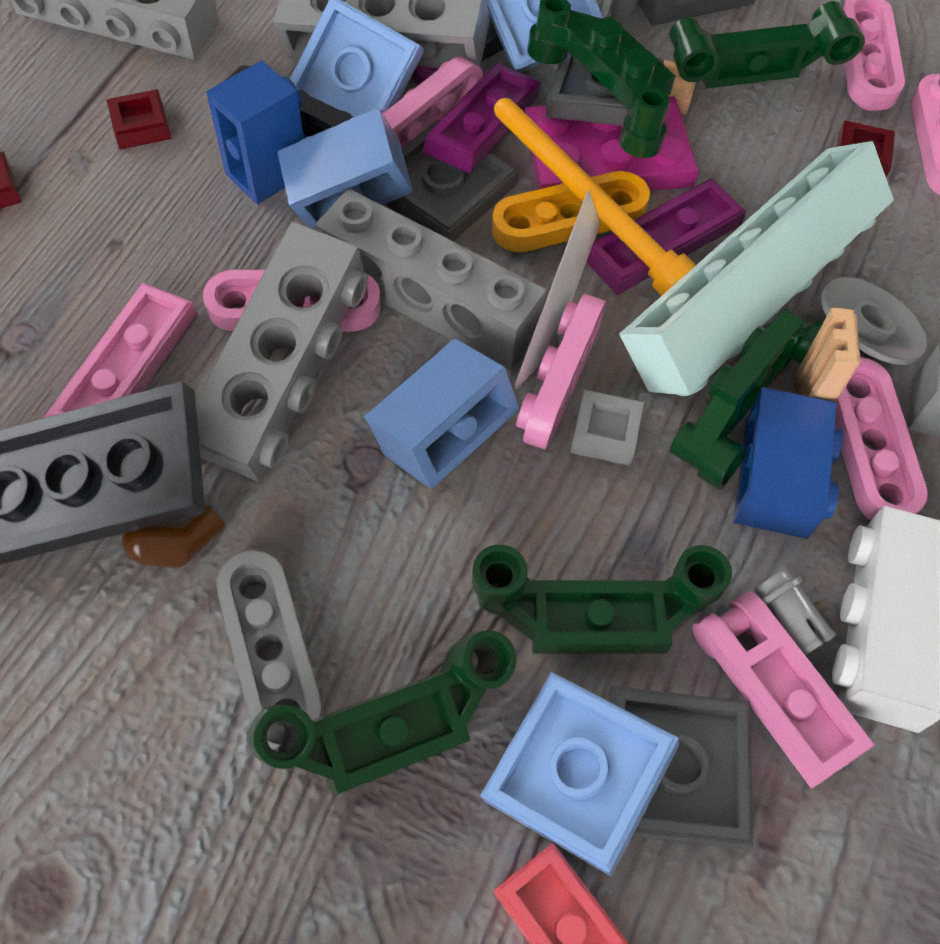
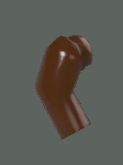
[122,505,226,568]

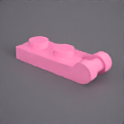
[692,591,875,789]

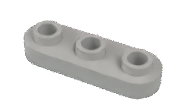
[216,550,323,749]

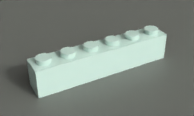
[619,141,894,396]

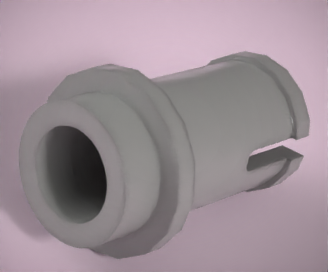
[754,568,837,655]

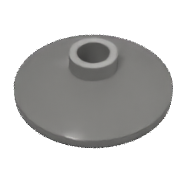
[821,277,928,365]

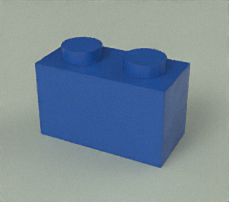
[206,60,306,205]
[733,387,843,539]

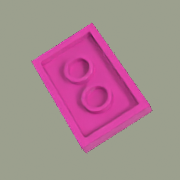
[524,96,698,191]

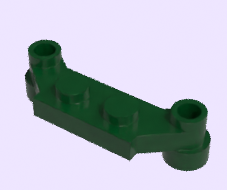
[527,0,676,158]
[669,1,865,89]
[670,309,823,490]
[472,544,732,654]
[249,630,516,795]

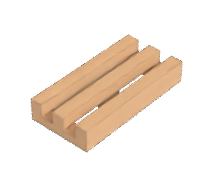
[794,308,861,402]

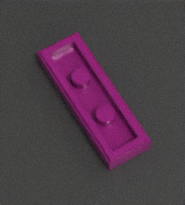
[423,63,541,174]
[587,178,746,296]

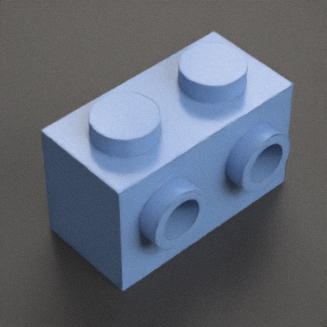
[277,107,413,230]
[364,338,519,490]

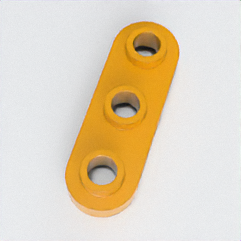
[491,171,650,252]

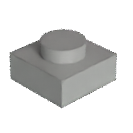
[570,389,644,466]

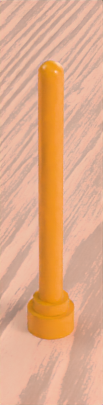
[494,98,696,296]

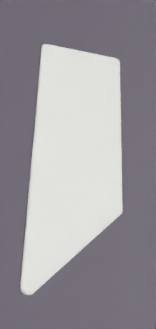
[514,190,600,390]

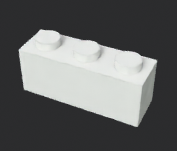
[832,506,940,733]

